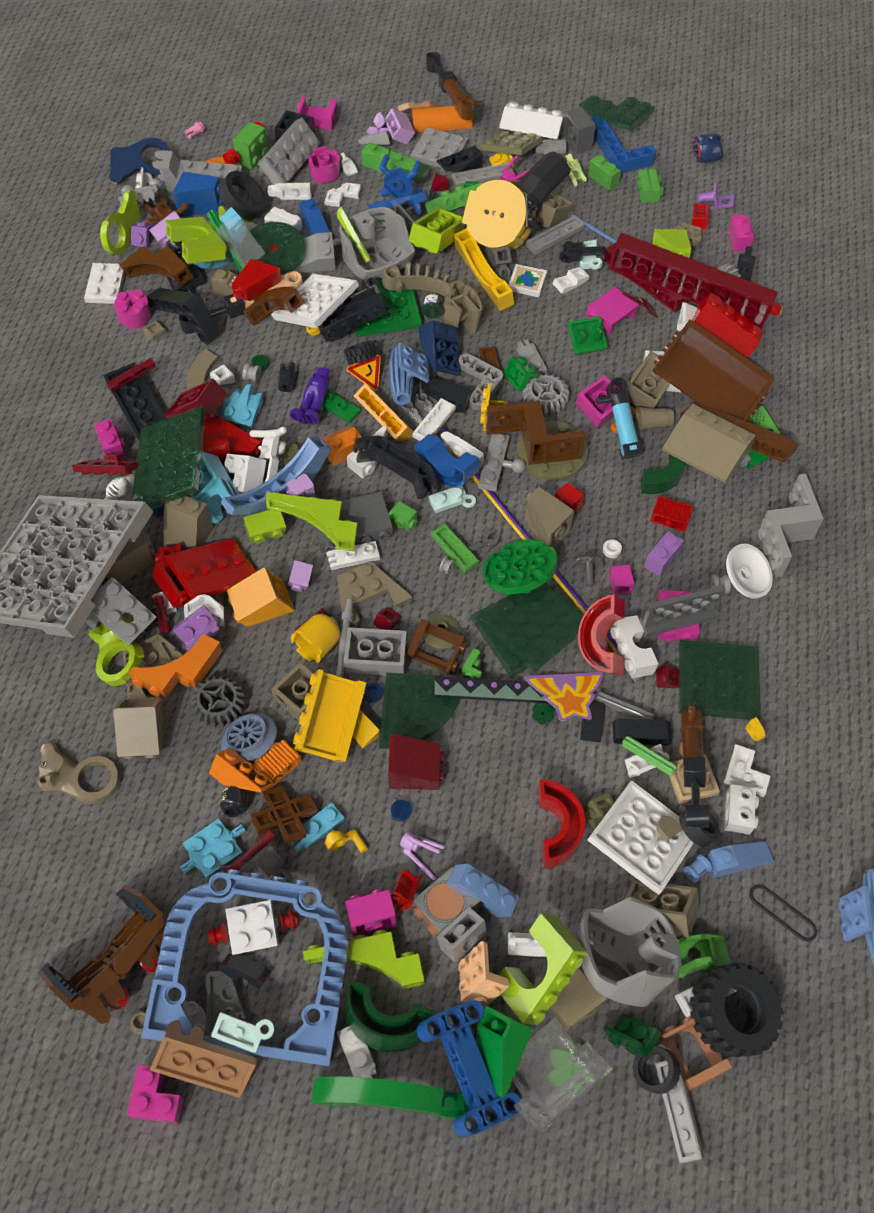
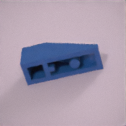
[299,198,333,240]

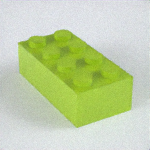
[408,207,465,254]

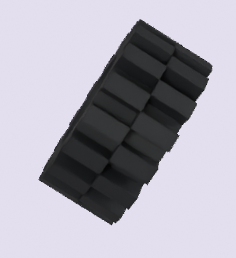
[344,341,377,364]

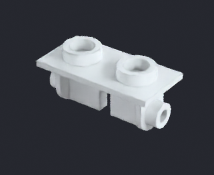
[136,167,152,188]
[625,744,670,778]
[508,932,547,957]

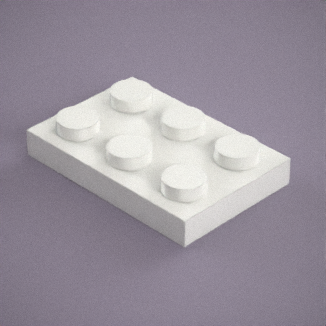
[84,263,125,304]

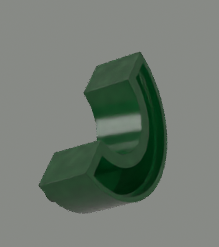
[345,980,436,1052]

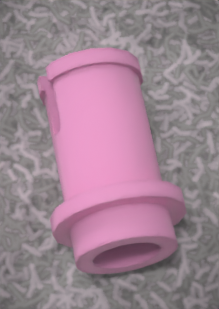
[185,122,205,139]

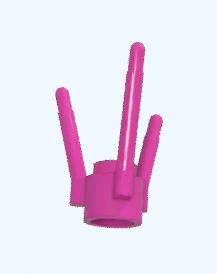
[500,155,530,181]

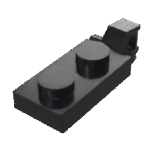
[736,246,755,281]

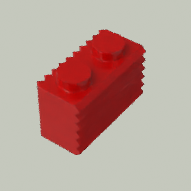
[650,496,693,532]

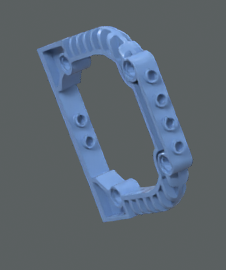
[141,869,348,1066]

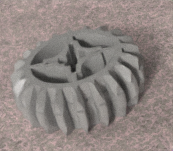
[522,373,569,416]

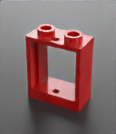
[152,561,192,608]

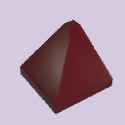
[431,173,449,192]

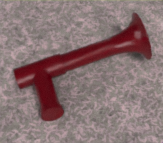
[221,830,276,873]

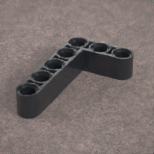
[147,288,220,345]

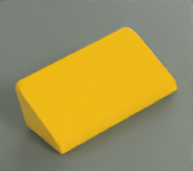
[352,709,380,749]

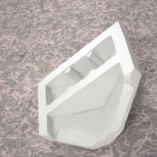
[184,594,225,626]

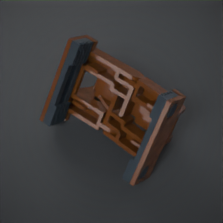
[37,885,165,1024]

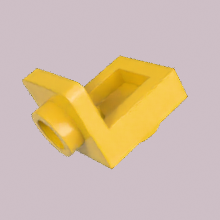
[489,152,515,169]

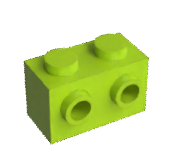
[243,509,286,544]

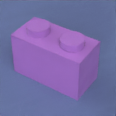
[644,531,684,577]

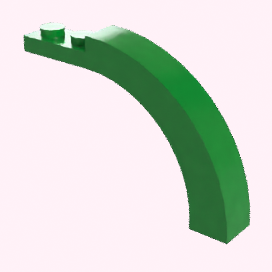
[311,1077,470,1123]

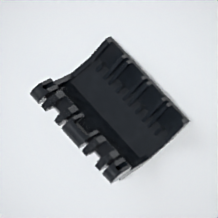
[318,277,388,342]

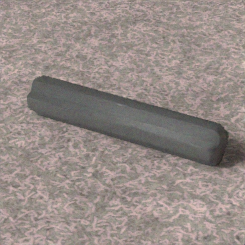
[596,691,654,720]

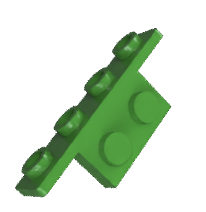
[425,182,484,213]

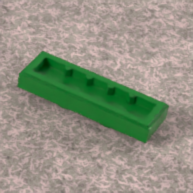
[322,390,361,424]

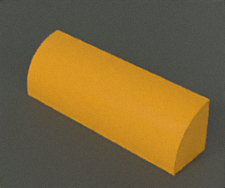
[354,383,414,442]

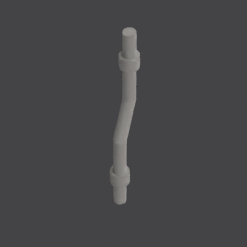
[336,599,354,678]

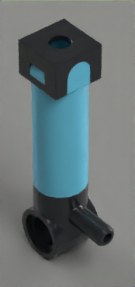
[596,377,643,460]

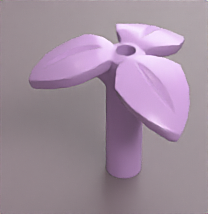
[367,112,391,137]

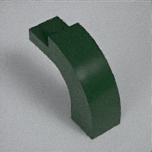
[641,454,686,494]

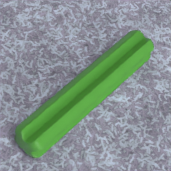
[622,736,677,776]

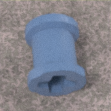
[683,855,712,883]

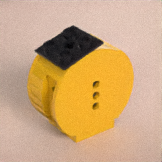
[462,180,538,251]

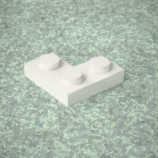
[723,744,770,797]

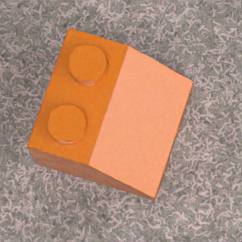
[322,426,362,466]

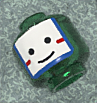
[422,294,444,319]

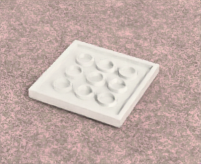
[271,274,359,328]
[588,780,693,895]

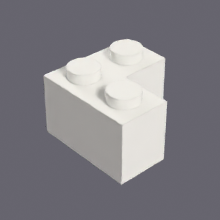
[224,454,266,493]

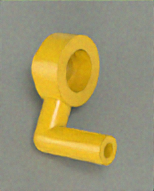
[325,830,368,853]

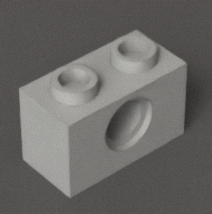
[437,907,487,963]

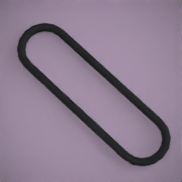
[749,885,817,942]

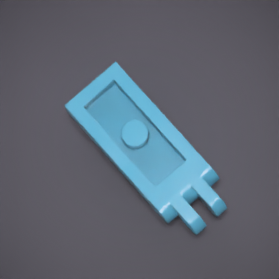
[290,803,345,852]

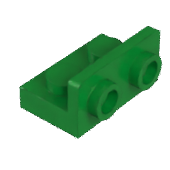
[503,356,540,392]

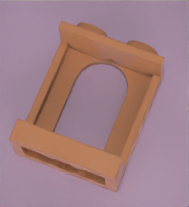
[659,1016,732,1092]

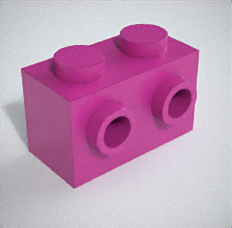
[728,215,754,252]
[94,418,125,459]

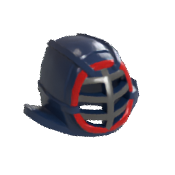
[692,133,723,163]

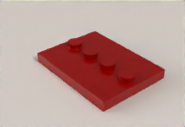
[165,538,257,599]

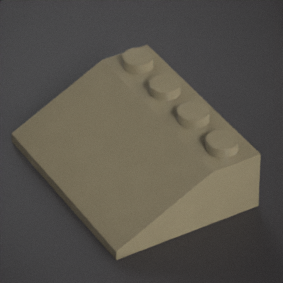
[508,179,577,228]
[662,404,756,483]

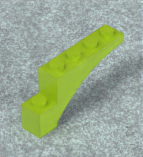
[266,492,357,551]
[303,930,425,989]

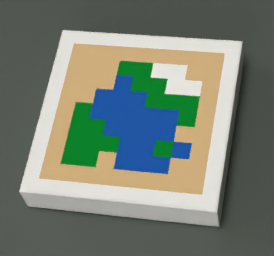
[509,264,547,297]

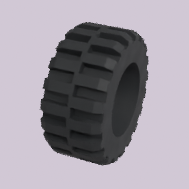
[690,963,784,1057]

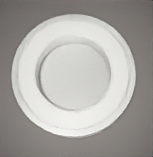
[603,539,622,558]

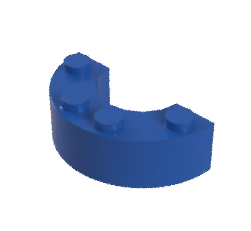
[414,434,481,488]

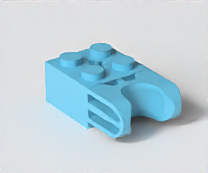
[180,452,239,524]

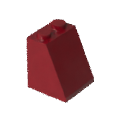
[388,734,444,790]

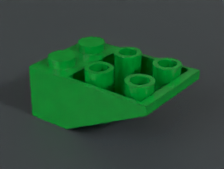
[476,1006,533,1098]

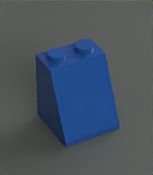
[173,171,224,217]

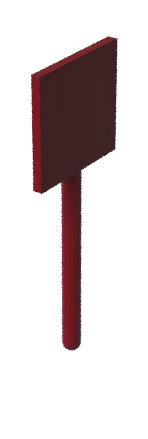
[622,291,659,318]

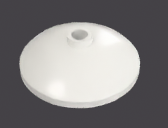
[726,544,773,599]

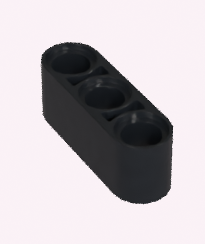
[612,719,672,746]

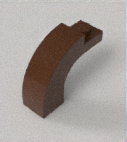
[243,287,304,326]

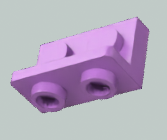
[173,605,219,651]

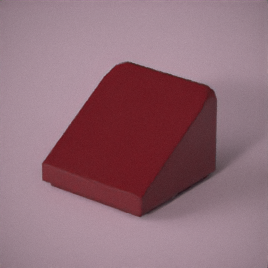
[373,607,402,630]
[656,665,681,688]

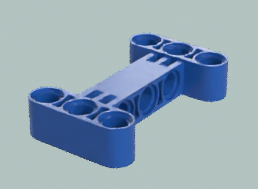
[417,1000,522,1138]

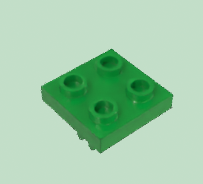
[567,316,608,356]

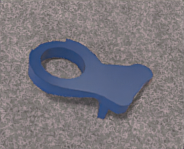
[368,189,433,215]

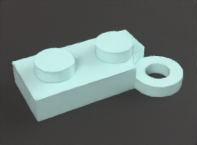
[580,240,603,270]
[428,486,476,513]
[211,1012,274,1053]

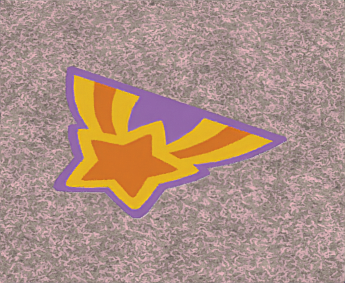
[524,672,603,722]

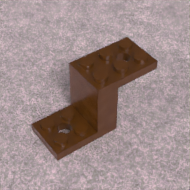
[485,401,585,465]

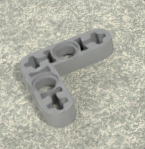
[459,354,503,410]

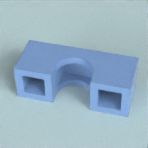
[446,864,519,918]

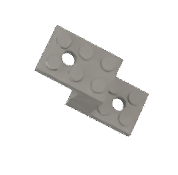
[758,474,824,577]
[85,577,156,646]

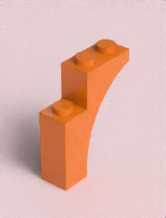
[129,634,222,699]

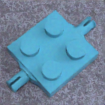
[180,818,246,879]

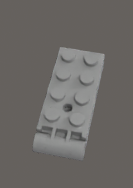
[257,118,321,185]

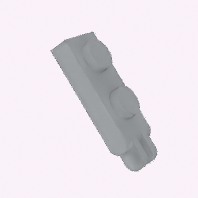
[517,339,547,378]

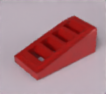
[691,203,709,230]

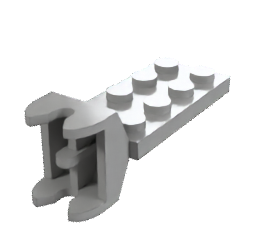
[152,151,242,192]

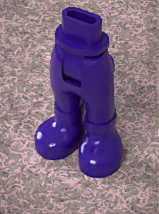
[289,367,330,425]

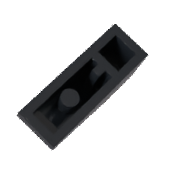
[421,378,472,414]

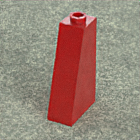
[189,415,262,458]

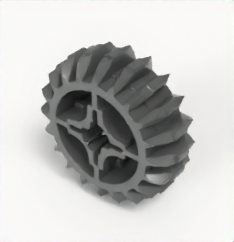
[191,675,246,728]

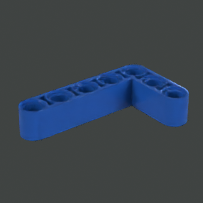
[591,114,656,173]

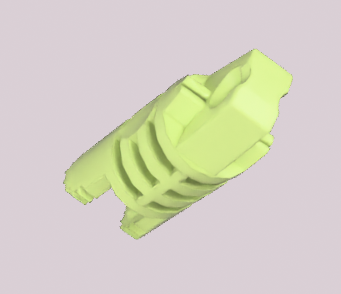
[566,153,587,187]

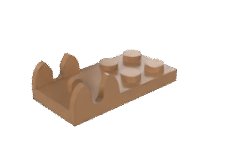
[150,1020,257,1098]

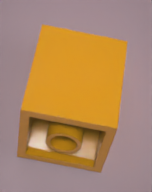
[227,567,295,627]

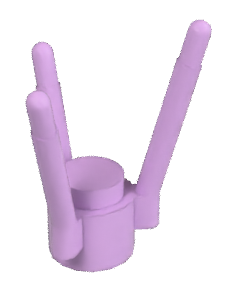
[400,831,445,881]

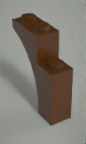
[119,245,193,287]

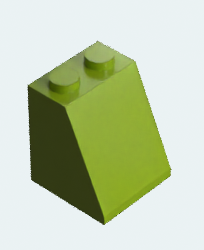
[652,229,691,258]

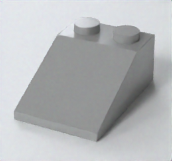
[285,232,335,273]

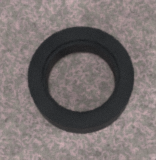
[219,171,267,219]

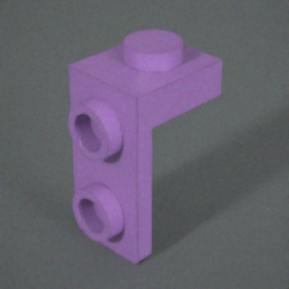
[131,219,156,247]

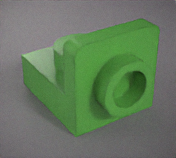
[462,648,482,679]

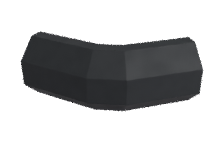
[517,151,571,217]

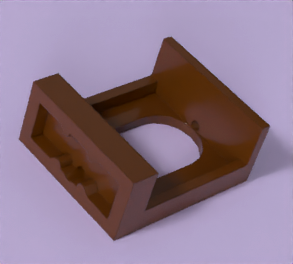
[406,618,468,675]

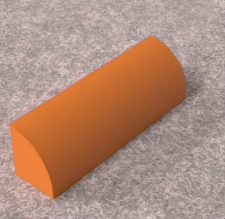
[412,106,472,132]

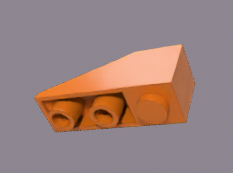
[209,748,275,792]

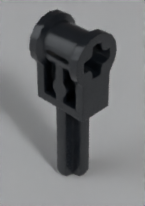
[559,241,606,263]

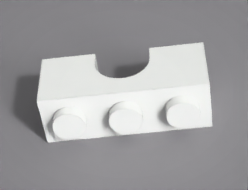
[611,615,658,678]

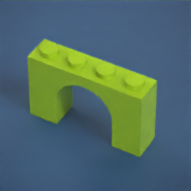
[166,216,228,264]
[499,913,588,1025]

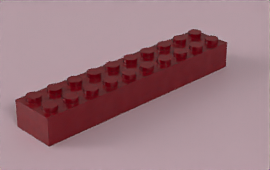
[608,232,778,329]

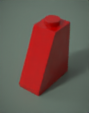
[231,259,282,301]

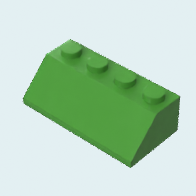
[361,142,429,184]

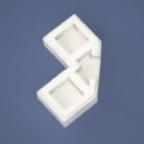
[324,183,362,207]

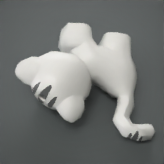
[105,474,141,501]

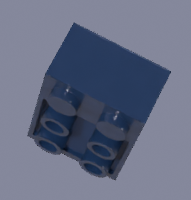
[419,320,461,376]

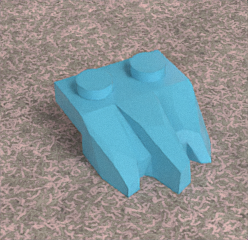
[219,384,263,428]

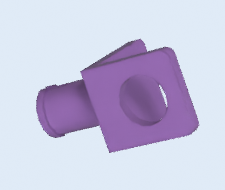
[699,183,735,209]

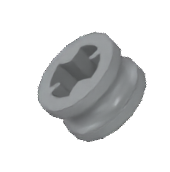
[439,556,455,575]

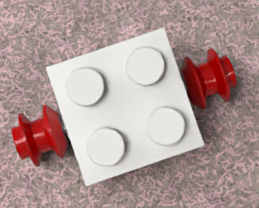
[208,900,298,955]

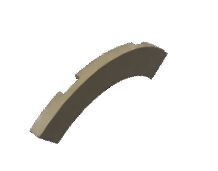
[187,349,220,422]

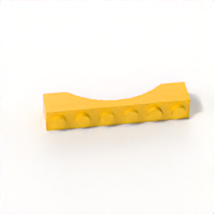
[453,228,514,311]

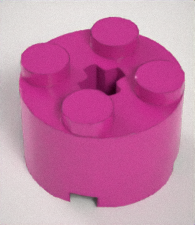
[308,147,340,184]
[114,290,151,329]

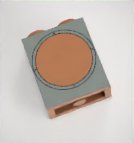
[412,867,481,937]

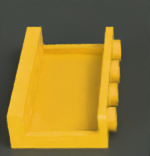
[293,669,366,763]

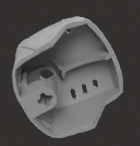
[339,207,415,280]
[577,897,681,1007]

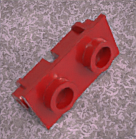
[391,870,422,914]

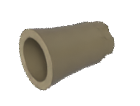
[634,407,674,431]

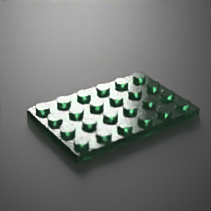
[131,406,206,509]

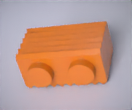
[253,739,302,789]

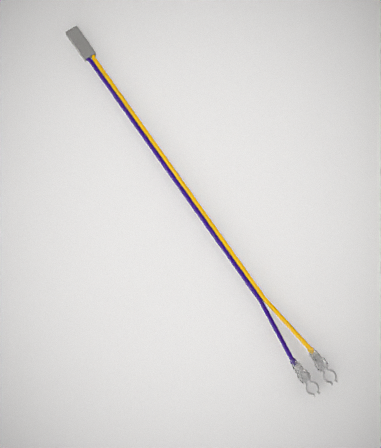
[402,391,644,681]

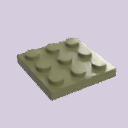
[481,130,542,155]

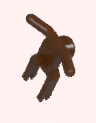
[142,194,189,225]

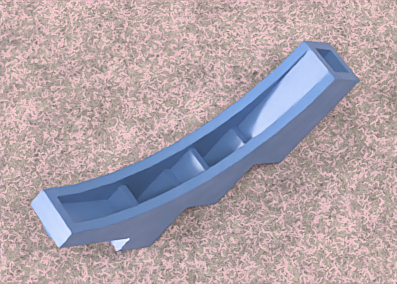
[221,437,331,515]

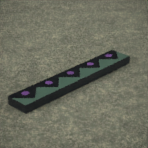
[434,676,550,704]

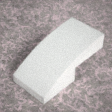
[553,267,590,294]

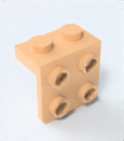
[458,941,509,1009]

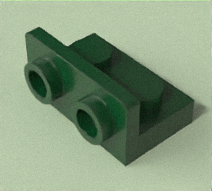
[603,1013,662,1058]

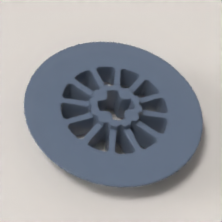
[221,713,277,762]

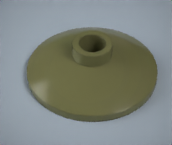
[425,615,461,649]

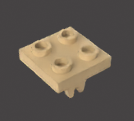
[669,754,720,804]

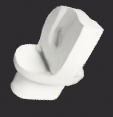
[339,153,358,176]

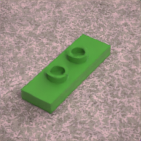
[431,523,479,574]

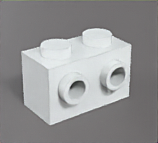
[724,784,759,835]

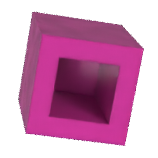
[608,565,634,595]

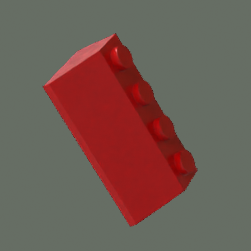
[692,292,764,359]

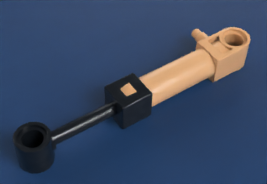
[179,271,302,334]

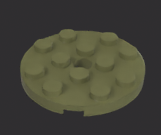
[517,421,588,481]

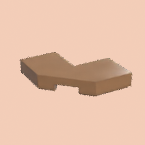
[398,101,439,114]

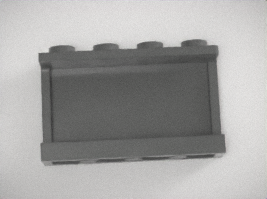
[315,492,393,553]

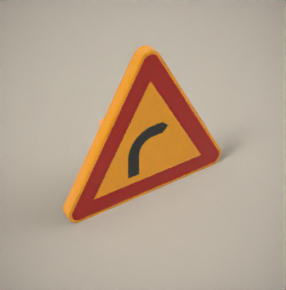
[346,355,381,391]

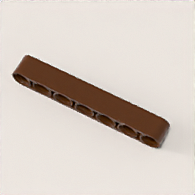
[680,402,798,462]

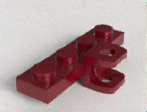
[72,451,139,476]

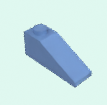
[706,842,774,878]

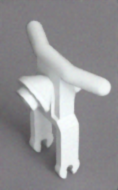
[250,427,287,484]

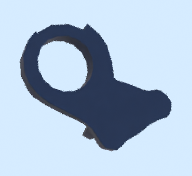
[109,138,171,185]

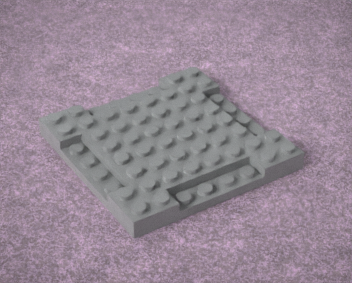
[0,495,153,638]

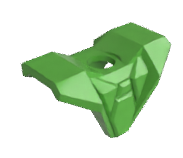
[673,932,731,978]

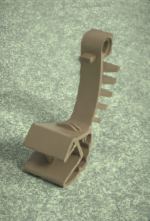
[382,262,482,335]

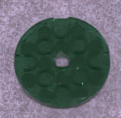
[241,221,306,276]

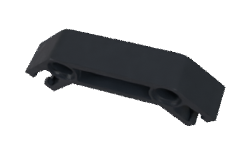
[353,436,439,499]

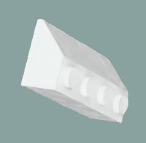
[499,102,565,139]

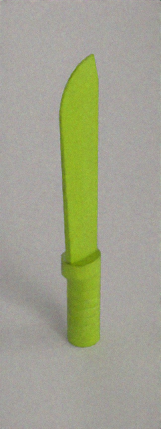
[337,207,371,263]

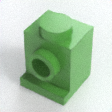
[388,501,418,531]

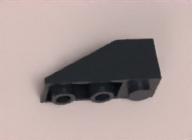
[437,145,483,173]

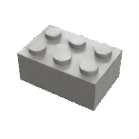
[344,627,407,677]

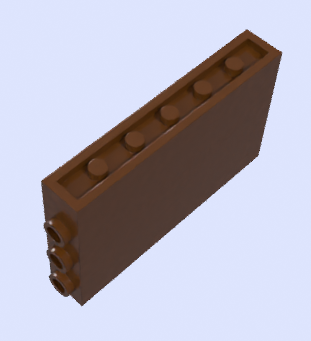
[652,319,775,422]

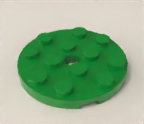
[482,539,558,595]

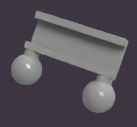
[118,178,163,204]

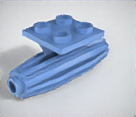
[389,342,429,405]
[839,869,874,964]

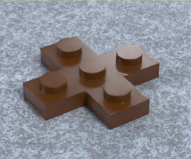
[250,785,318,845]

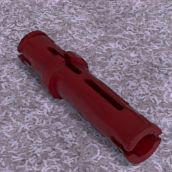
[106,358,156,392]

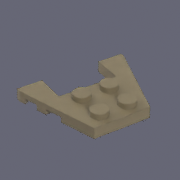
[337,561,412,628]
[122,634,183,699]

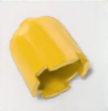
[291,614,341,663]

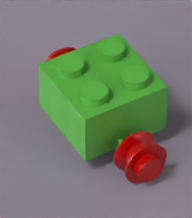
[223,121,269,170]

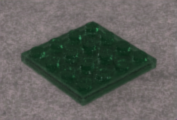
[480,583,583,672]
[678,640,761,720]

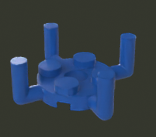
[379,155,422,197]

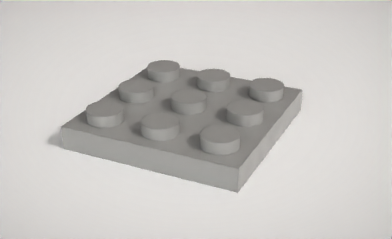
[410,127,468,168]

